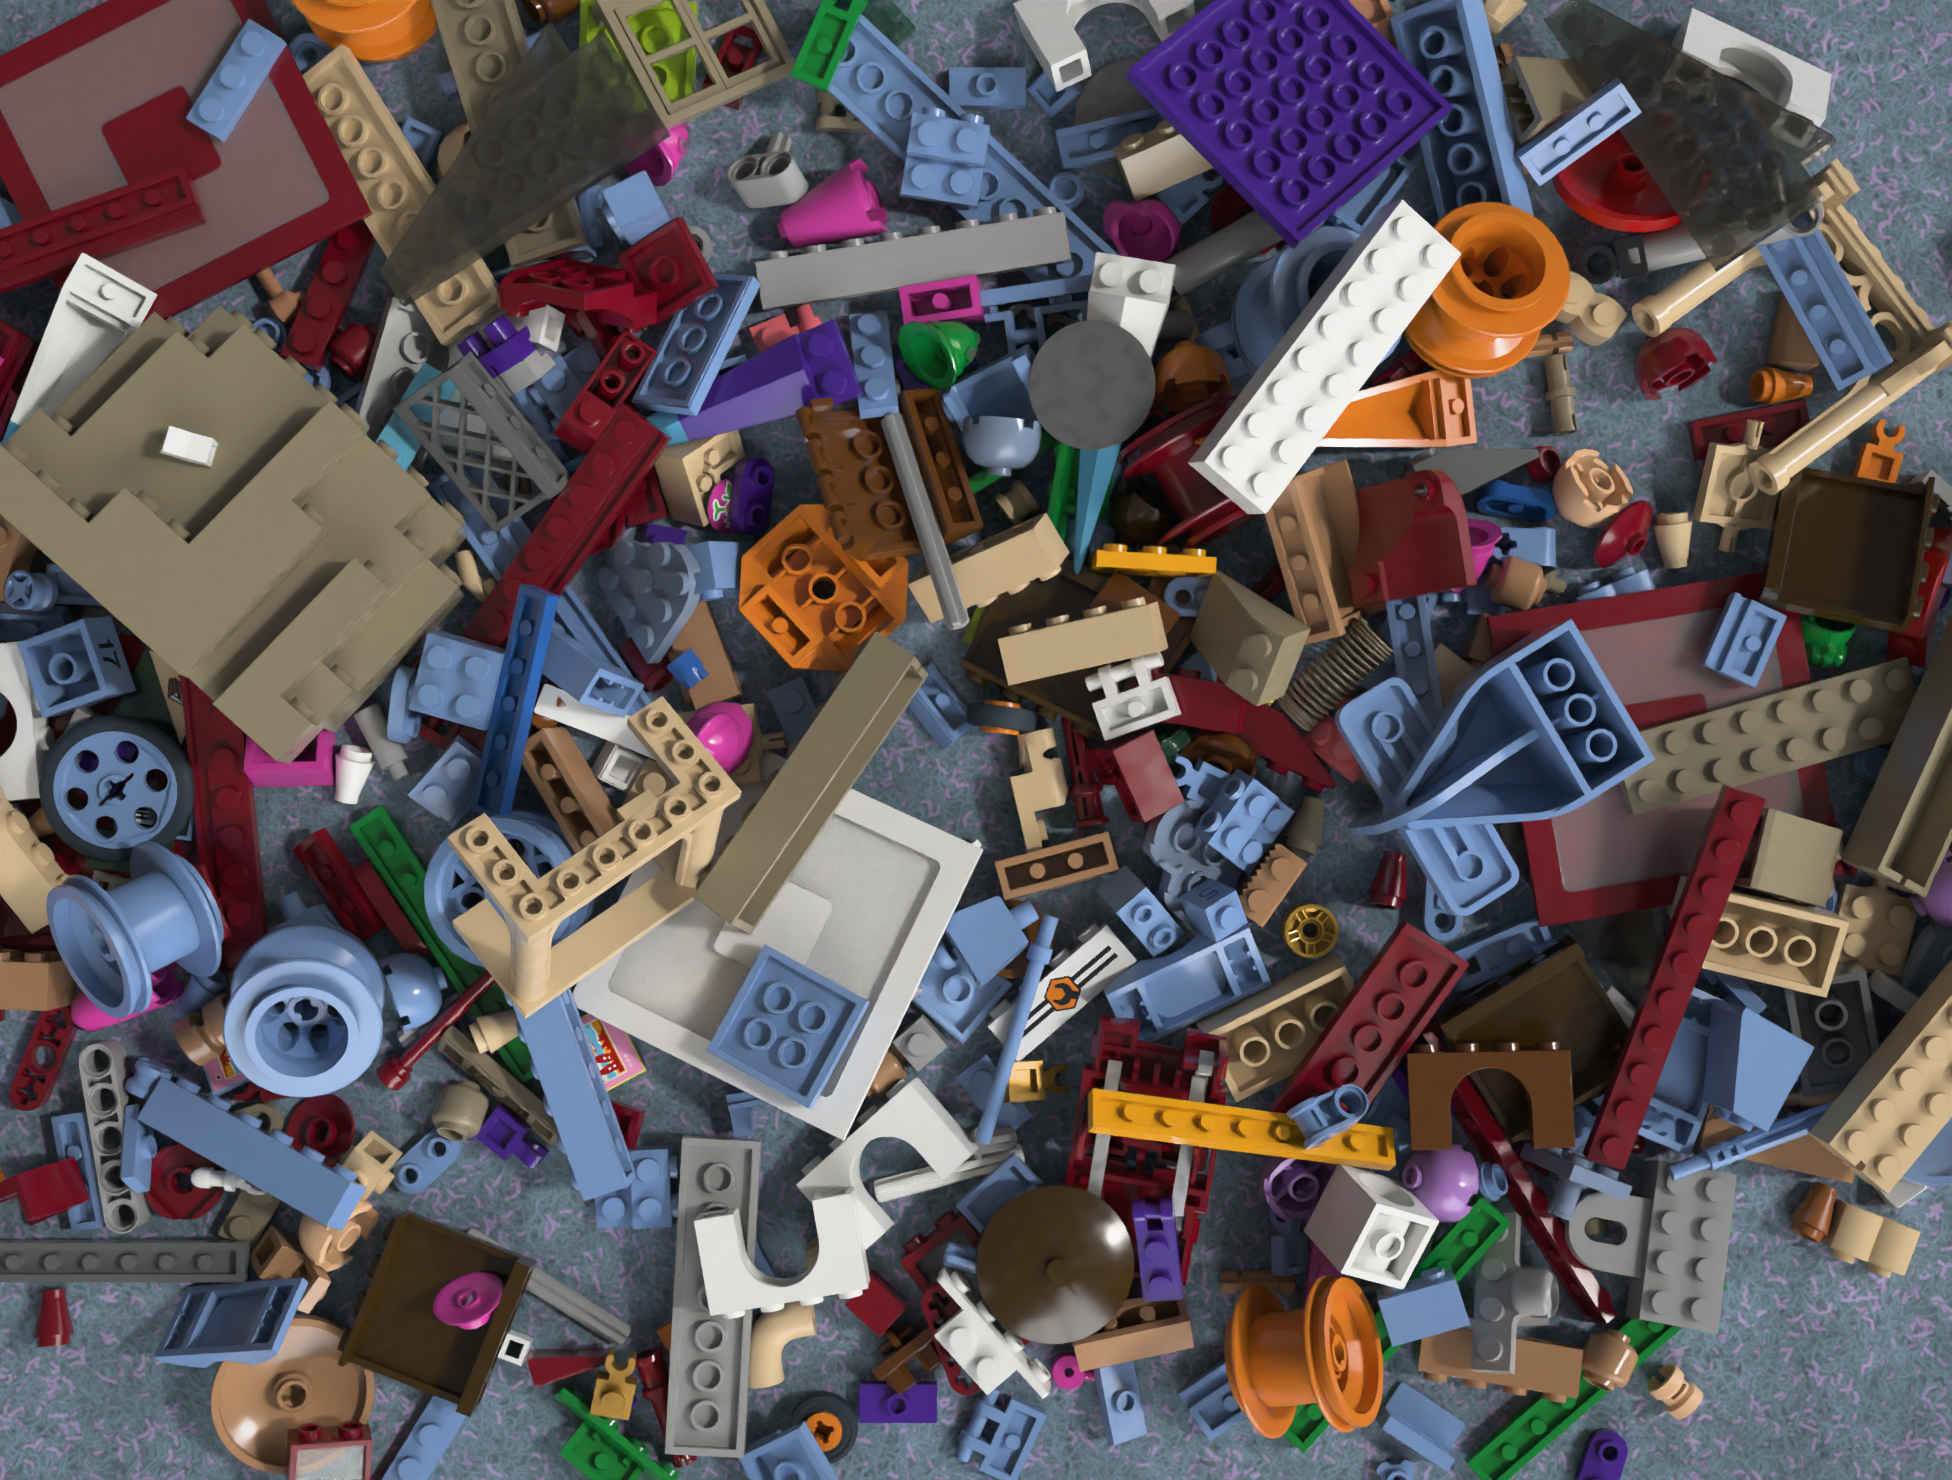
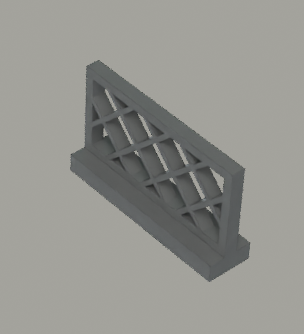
[393,351,572,533]

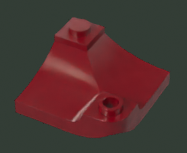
[497,258,657,333]
[1348,469,1477,607]

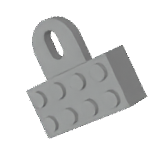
[1564,1160,1737,1334]

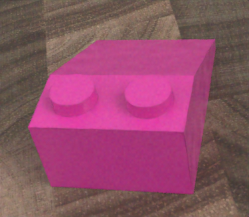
[243,728,336,788]

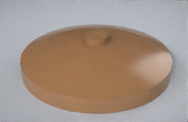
[211,1314,375,1474]

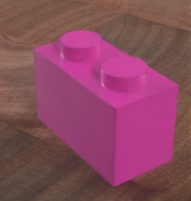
[899,275,985,325]

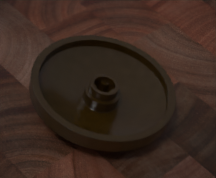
[975,1182,1134,1344]

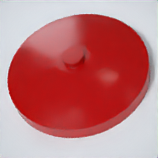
[1552,108,1712,232]

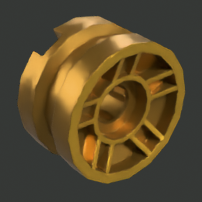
[1281,903,1339,958]

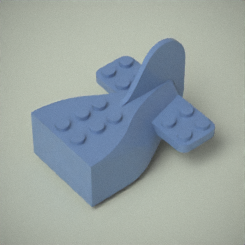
[1335,619,1655,916]

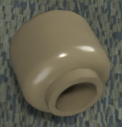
[431,1080,489,1142]

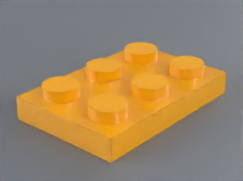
[1088,544,1217,578]

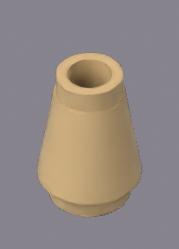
[1652,511,1692,569]
[468,1009,519,1054]

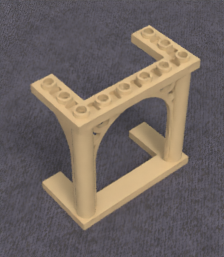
[448,696,741,1019]

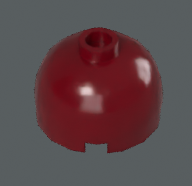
[1633,327,1717,400]

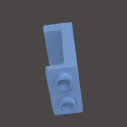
[941,344,1043,444]

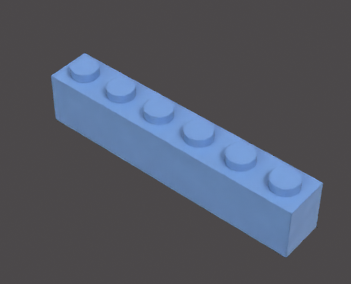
[503,988,637,1201]
[137,1076,367,1230]

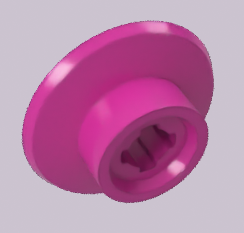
[433,1272,503,1329]

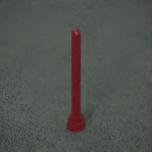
[376,970,496,1091]

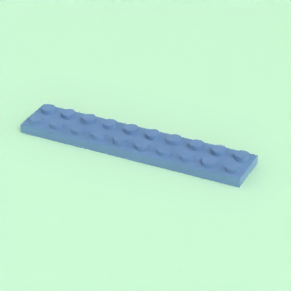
[788,0,1118,319]

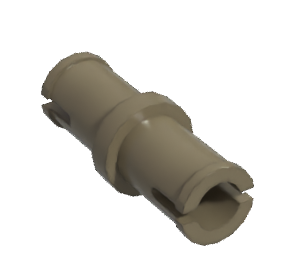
[1542,354,1580,436]

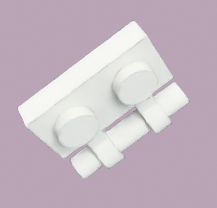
[1085,652,1182,741]

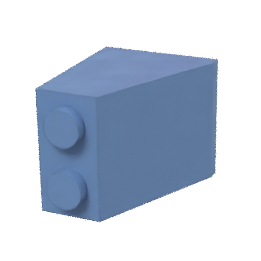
[1703,999,1815,1132]

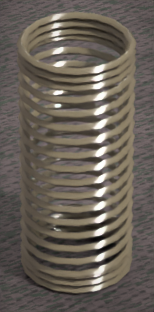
[1276,617,1394,731]

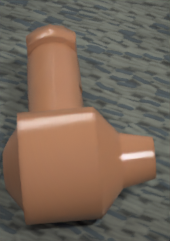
[256,268,306,325]

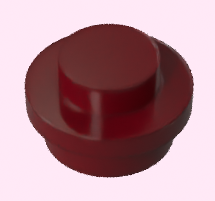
[1527,446,1563,484]

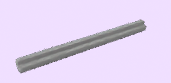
[881,412,970,630]

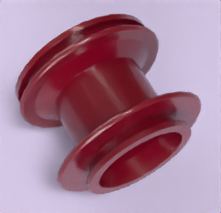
[1117,389,1261,549]

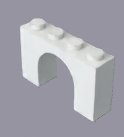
[1013,0,1196,92]
[1662,8,1832,150]
[439,304,565,462]
[0,641,55,802]
[796,1077,979,1250]
[694,1187,870,1319]

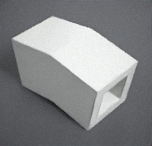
[159,426,218,468]
[498,1330,534,1367]

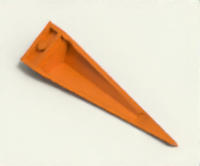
[1194,369,1477,449]

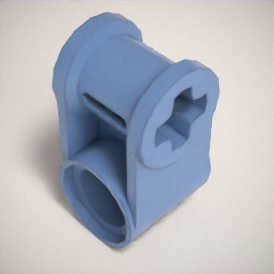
[1486,527,1556,572]
[1287,1084,1369,1150]

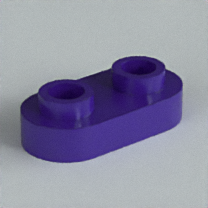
[728,458,774,535]
[1574,1428,1628,1480]

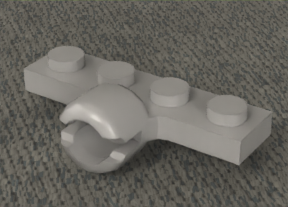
[1471,1212,1559,1374]

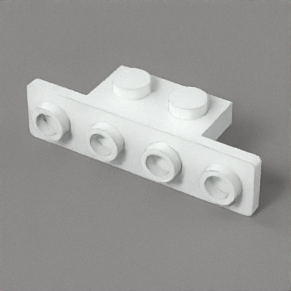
[934,1266,1051,1399]

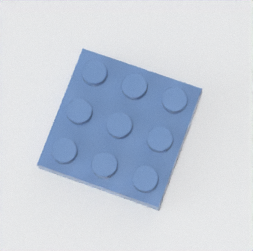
[706,944,870,1109]

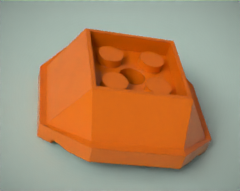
[739,504,909,673]

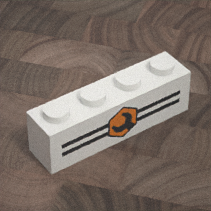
[987,923,1137,1062]

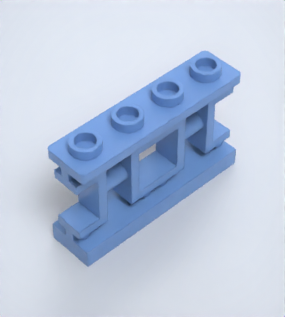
[980,274,1092,362]

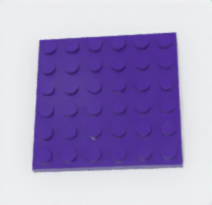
[1125,0,1453,249]

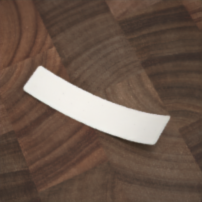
[534,684,655,760]

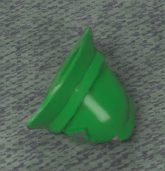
[897,320,980,389]

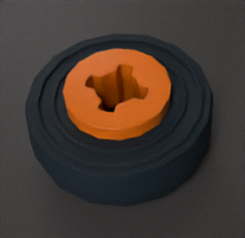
[966,700,1037,736]
[788,1391,859,1464]

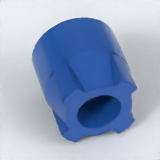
[666,648,709,690]

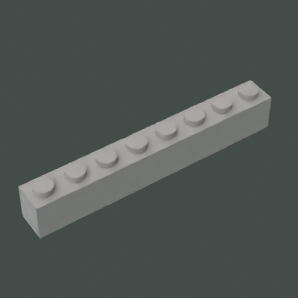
[755,207,1072,311]

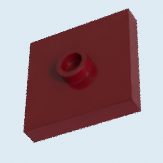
[616,217,719,325]

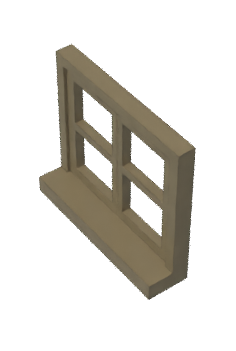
[591,0,795,133]

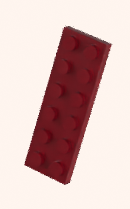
[1267,919,1469,1114]

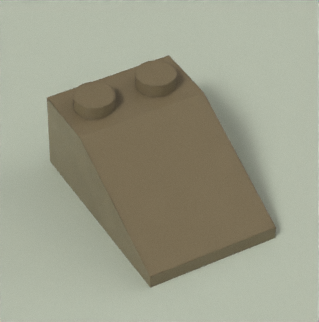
[1189,569,1311,706]

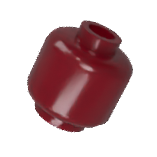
[329,322,378,381]

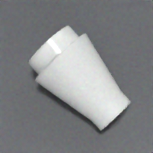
[334,744,375,804]

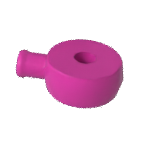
[1050,1352,1096,1390]

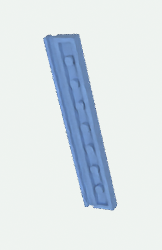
[1685,85,1893,391]
[429,453,653,716]

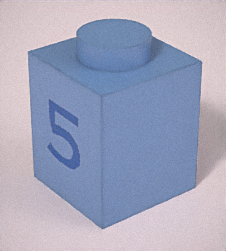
[1179,878,1248,942]

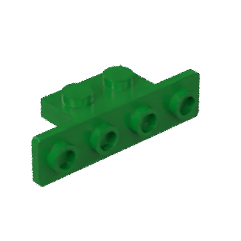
[1047,441,1116,542]
[553,1387,679,1480]

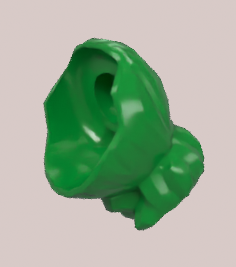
[1799,613,1857,668]

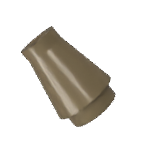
[1284,796,1326,856]

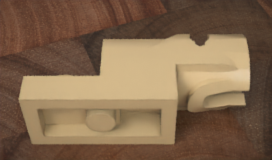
[1009,727,1068,853]

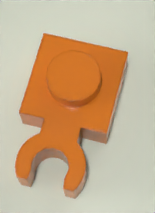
[1852,419,1906,483]

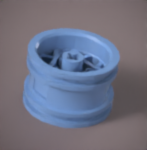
[424,809,597,967]

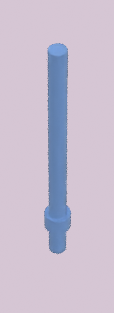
[975,914,1059,1144]

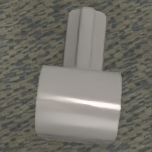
[727,131,809,208]

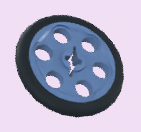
[39,715,195,863]

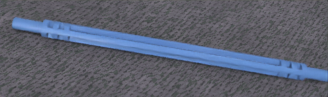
[1667,1100,1835,1181]

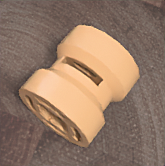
[1646,1363,1703,1420]

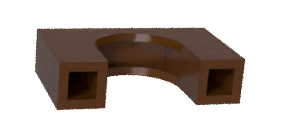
[1406,1041,1575,1150]

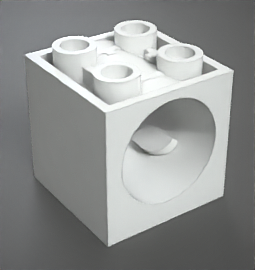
[1304,1164,1439,1290]

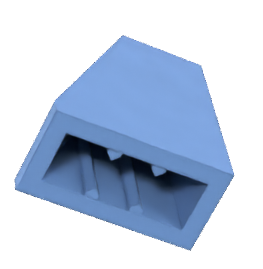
[542,627,644,718]

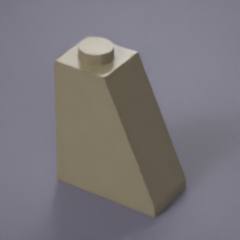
[1501,56,1603,145]

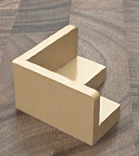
[654,430,746,527]

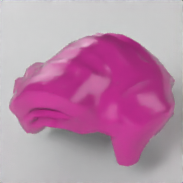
[1102,200,1181,262]

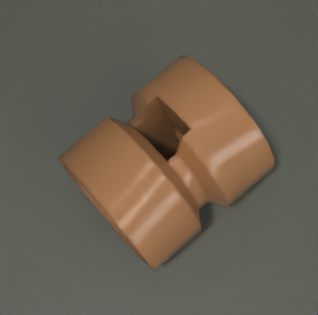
[173,993,230,1066]

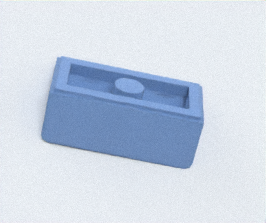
[908,661,974,750]

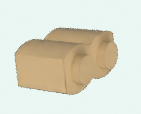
[1554,271,1627,346]
[1821,1199,1921,1278]

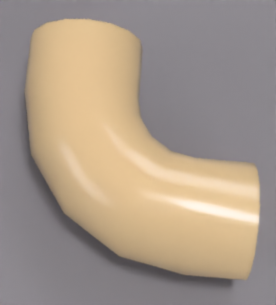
[749,1301,817,1389]

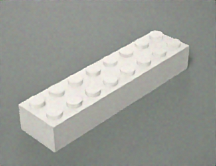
[1188,200,1461,514]

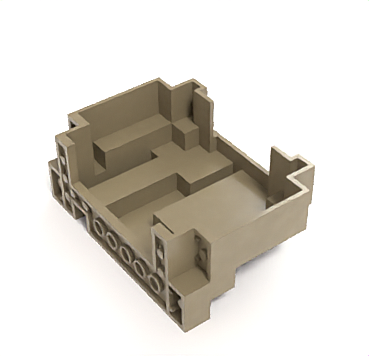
[0,305,468,764]

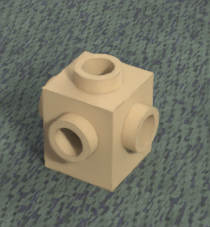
[338,1130,403,1203]

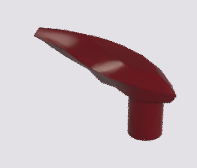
[0,930,58,950]

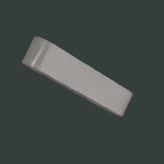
[79,1040,152,1234]

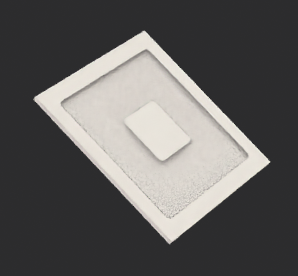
[572,750,983,1141]

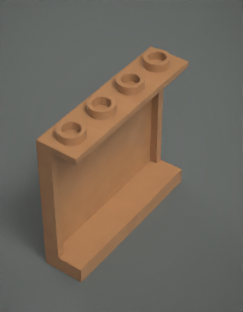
[1265,459,1387,645]

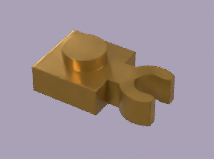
[1004,1060,1070,1103]
[590,1347,637,1421]

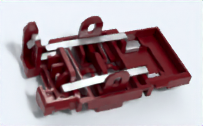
[1065,1015,1229,1286]

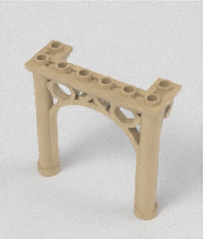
[1632,158,1952,495]

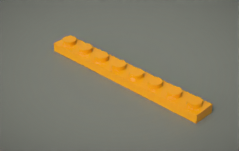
[1088,1088,1396,1171]

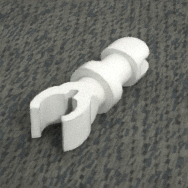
[191,1167,266,1195]

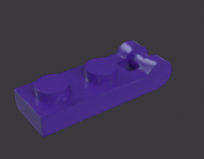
[1133,1198,1183,1302]

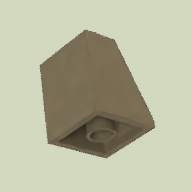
[1733,808,1844,908]

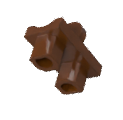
[872,1324,942,1395]

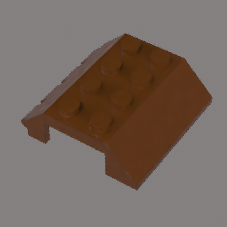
[796,388,984,561]

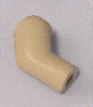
[454,550,498,603]

